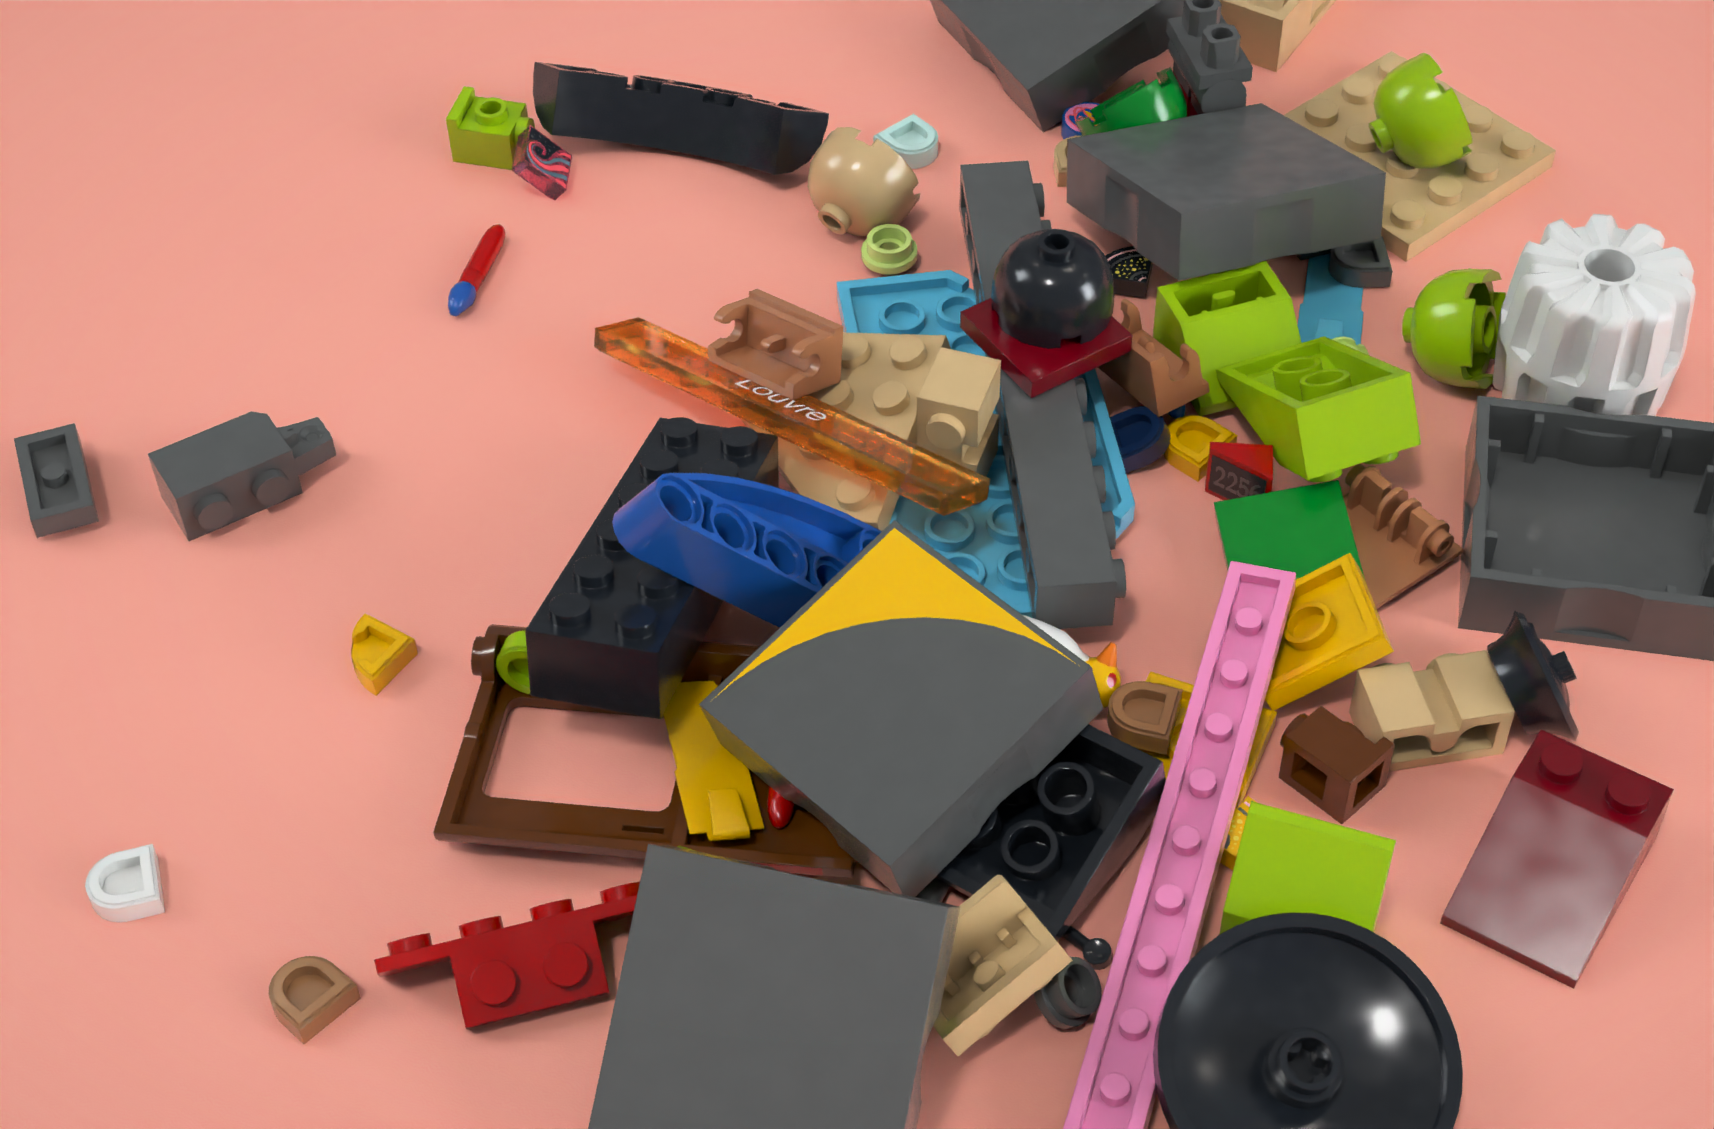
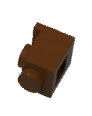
[1278,706,1395,824]

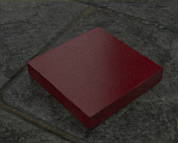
[960,298,1133,398]

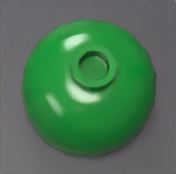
[1075,67,1187,136]

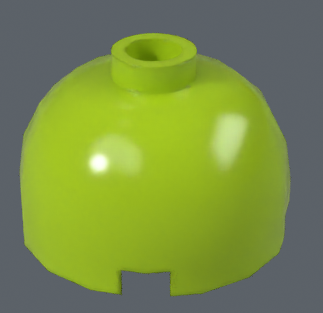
[1369,52,1473,168]
[1402,268,1506,389]

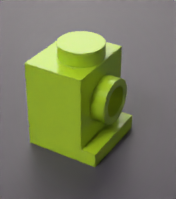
[446,86,535,170]

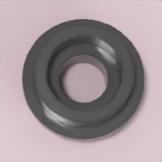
[1034,956,1101,1029]

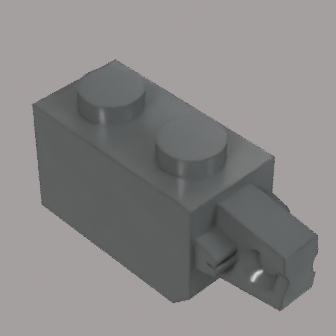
[148,411,336,541]

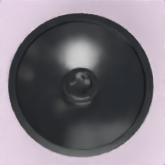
[1153,913,1463,1129]

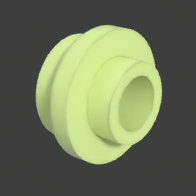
[861,224,917,276]

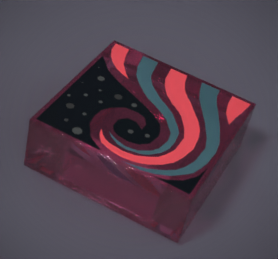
[512,125,572,201]

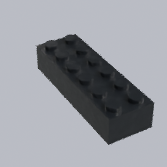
[525,417,779,719]

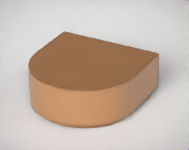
[1107,681,1183,755]
[269,956,361,1044]

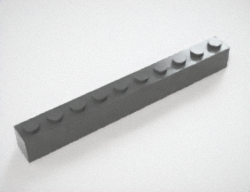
[959,160,1126,629]

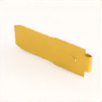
[663,681,764,841]

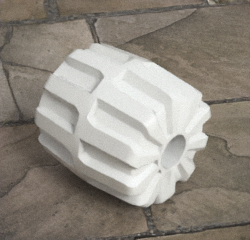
[1493,214,1696,416]

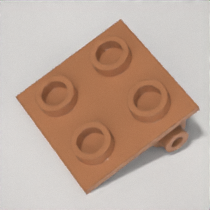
[1343,464,1464,609]

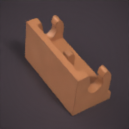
[708,289,844,400]
[1097,298,1210,417]

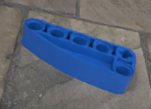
[612,473,882,628]

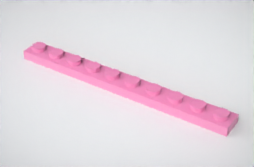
[1063,561,1296,1129]

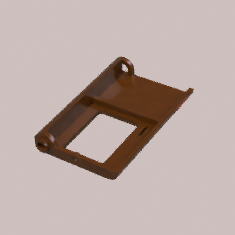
[433,624,856,878]

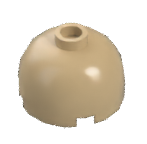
[807,127,920,236]

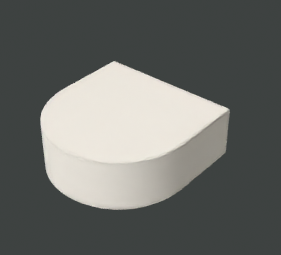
[85,844,165,922]

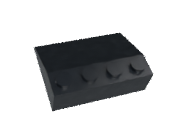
[935,724,1166,941]

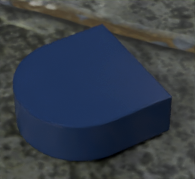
[1110,406,1171,474]

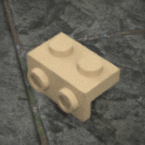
[933,875,1073,1056]

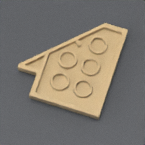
[716,333,951,531]

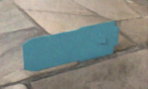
[1298,254,1364,345]

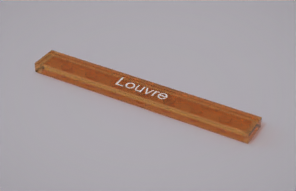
[594,317,990,516]

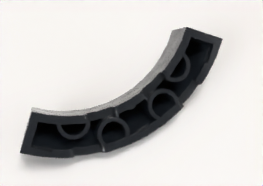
[533,62,829,175]

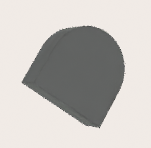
[1328,236,1393,288]

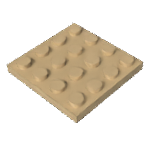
[1284,51,1556,262]

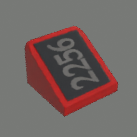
[1205,442,1273,500]

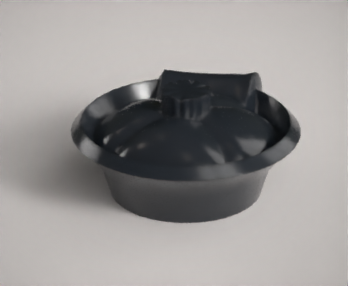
[1487,610,1579,741]

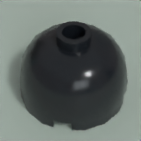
[991,229,1115,349]

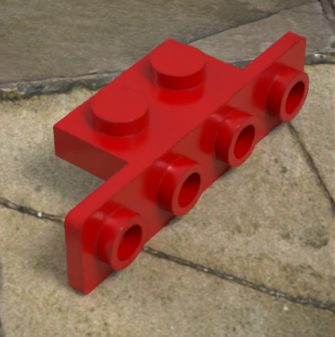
[374,882,640,1029]

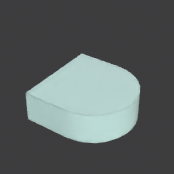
[873,114,938,169]

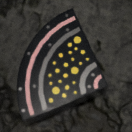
[1105,246,1153,298]

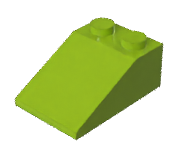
[1216,336,1421,482]

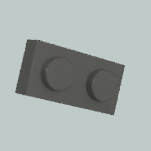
[14,423,99,538]

